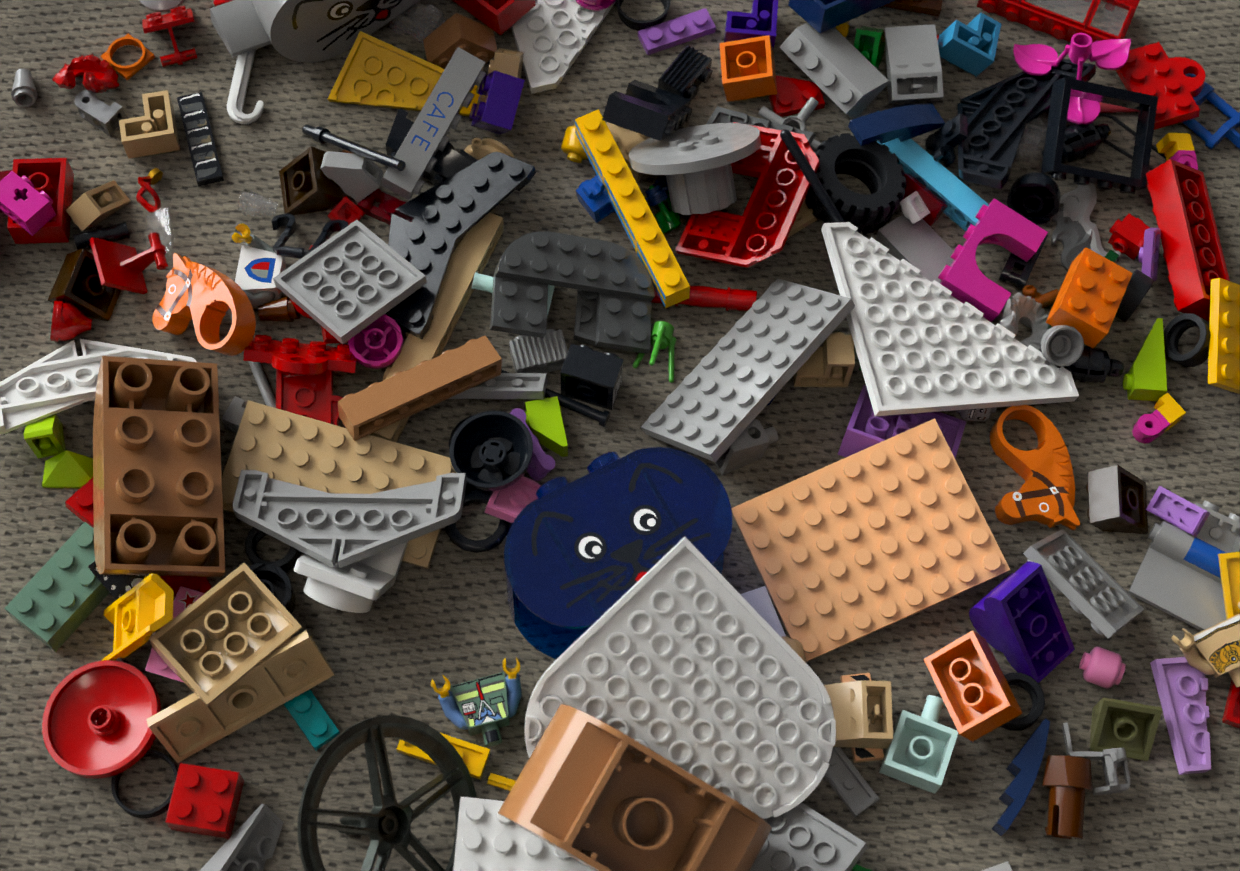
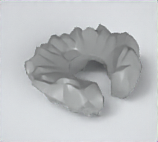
[1000,292,1049,352]

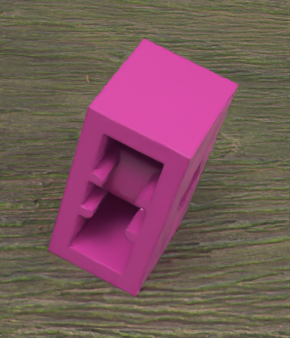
[0,171,56,236]

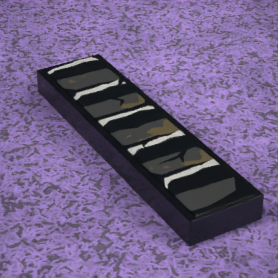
[177,92,224,187]

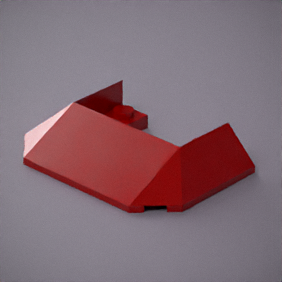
[675,122,820,268]

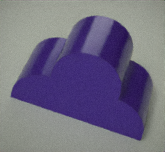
[969,561,1075,683]

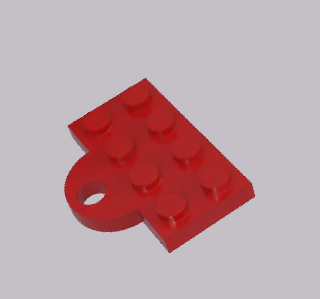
[1116,42,1205,130]
[243,335,358,374]
[276,370,343,426]

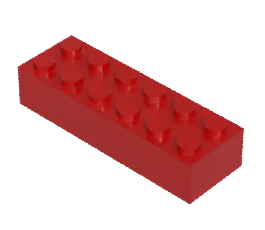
[1146,159,1230,322]

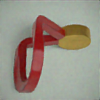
[136,168,163,213]

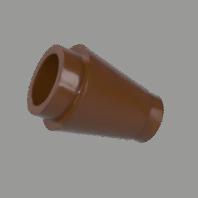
[258,296,300,322]

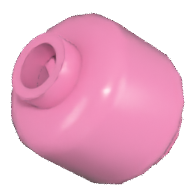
[1079,647,1125,689]

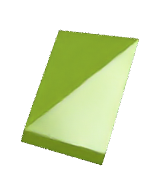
[42,450,93,488]

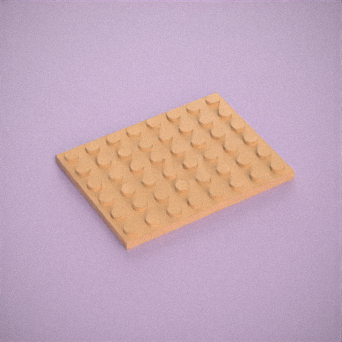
[730,418,1010,662]

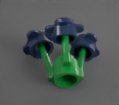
[644,176,681,235]

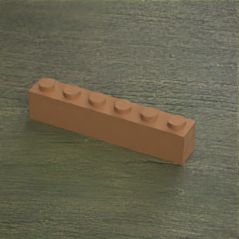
[338,335,502,441]

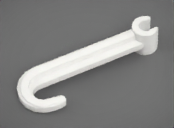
[227,49,264,124]

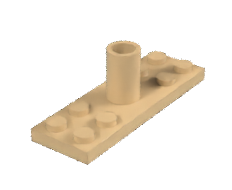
[146,630,334,763]

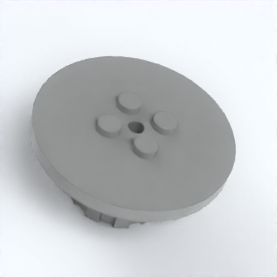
[629,123,761,215]

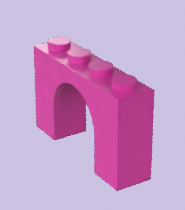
[938,198,1048,322]

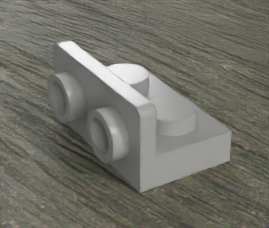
[1183,500,1240,553]

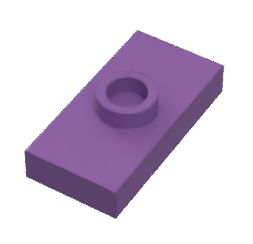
[1138,228,1161,281]
[1146,486,1210,537]

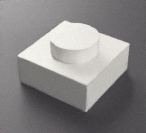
[900,191,930,224]

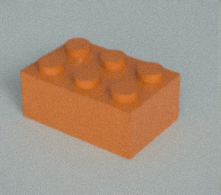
[1046,247,1133,349]
[923,630,1023,742]

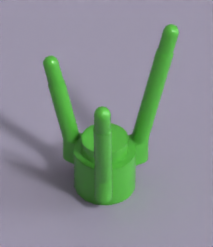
[632,321,676,383]

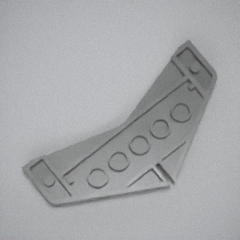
[233,470,467,568]

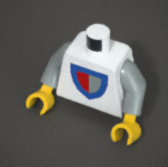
[232,223,286,308]

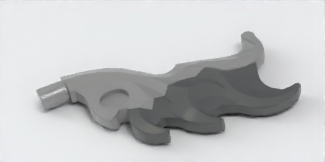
[1046,183,1121,272]

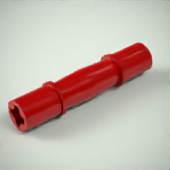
[651,286,757,311]

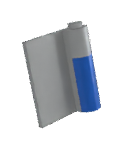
[1128,521,1226,631]

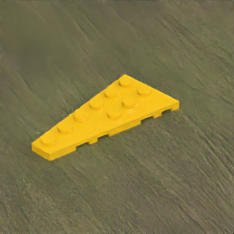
[328,31,479,116]

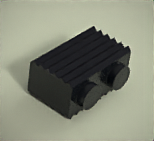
[658,45,713,100]

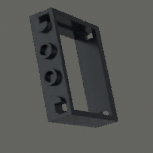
[1041,77,1158,194]

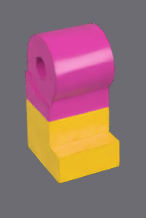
[1156,132,1198,170]
[1132,392,1186,443]

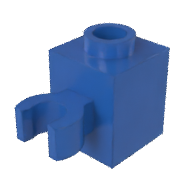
[576,175,615,223]

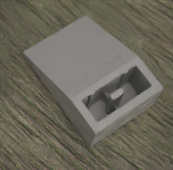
[884,24,944,104]

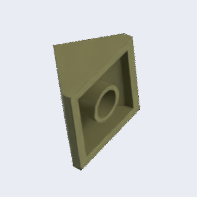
[1090,698,1162,761]

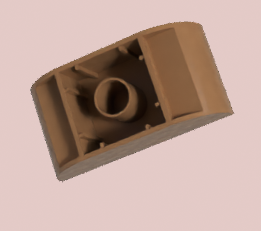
[93,356,225,577]
[498,704,772,871]

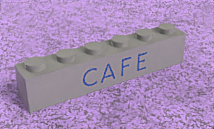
[381,47,486,200]

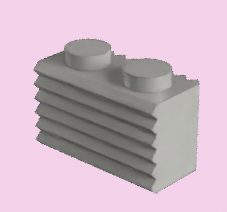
[509,329,568,373]

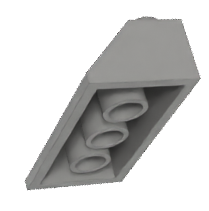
[779,23,890,119]

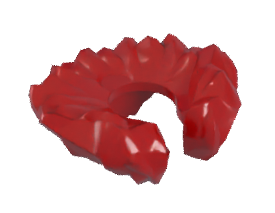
[52,54,119,93]

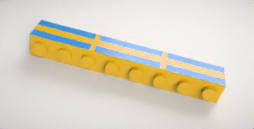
[575,109,690,309]

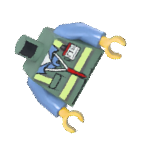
[431,657,522,747]

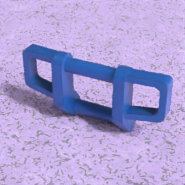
[1182,73,1240,150]

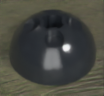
[449,411,533,491]

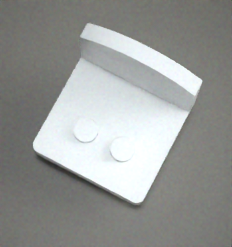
[294,542,408,613]

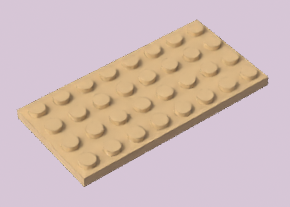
[222,400,456,569]

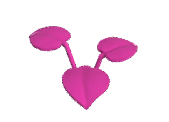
[1013,33,1131,124]

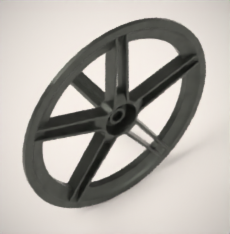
[298,716,477,871]

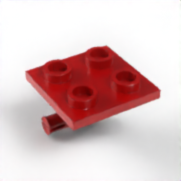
[142,6,197,67]
[89,232,168,294]

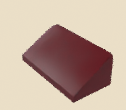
[902,173,948,226]

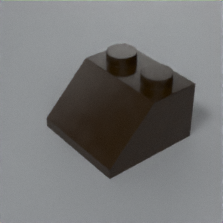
[279,146,342,215]
[48,248,122,321]
[1086,465,1148,534]

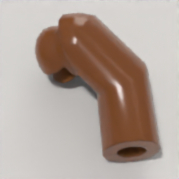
[1022,285,1059,308]

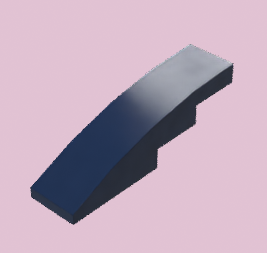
[848,104,945,146]
[992,718,1050,836]

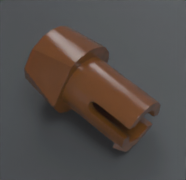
[1042,755,1093,840]

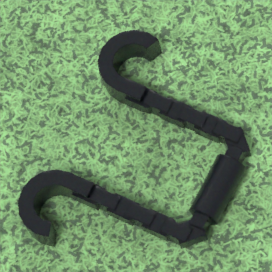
[272,214,348,259]

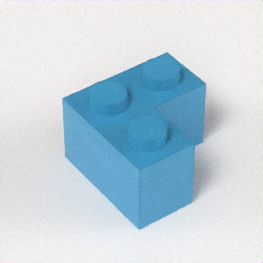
[938,13,1001,77]

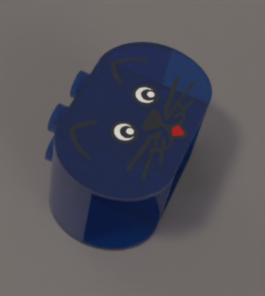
[504,447,732,659]

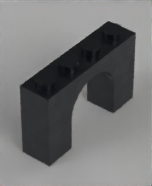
[602,80,692,141]

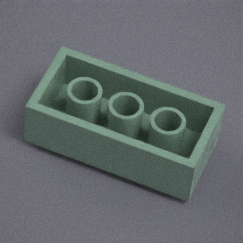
[4,522,110,652]

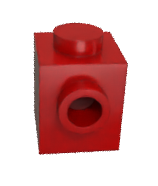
[1108,213,1150,260]

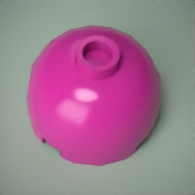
[348,314,403,369]

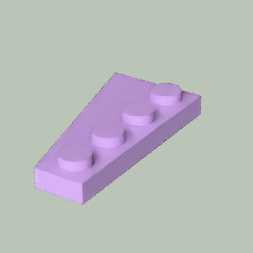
[1150,657,1211,775]

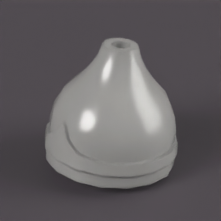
[1041,325,1084,367]

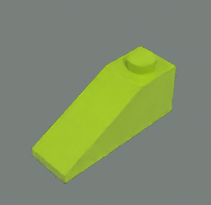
[1123,318,1167,401]

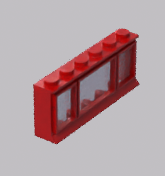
[976,0,1140,43]

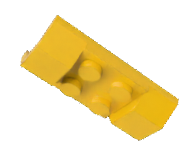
[102,573,174,660]

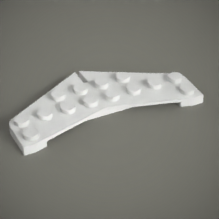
[0,339,197,435]

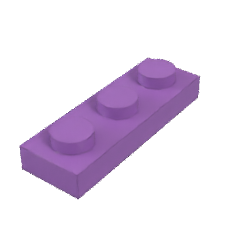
[638,8,716,55]

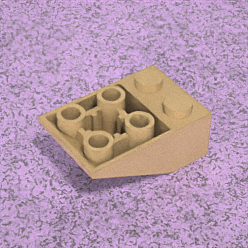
[824,680,893,749]

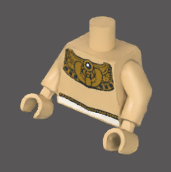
[1172,602,1240,688]

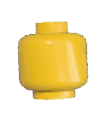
[561,123,588,163]

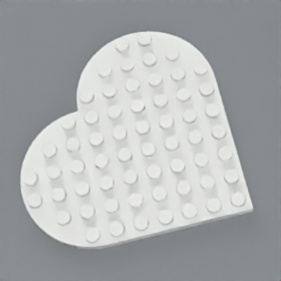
[524,536,836,819]

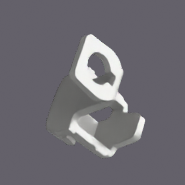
[1062,722,1131,796]

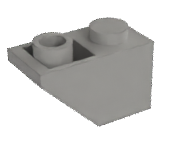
[320,151,383,202]

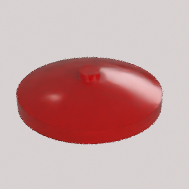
[42,660,161,779]

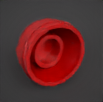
[50,301,92,342]

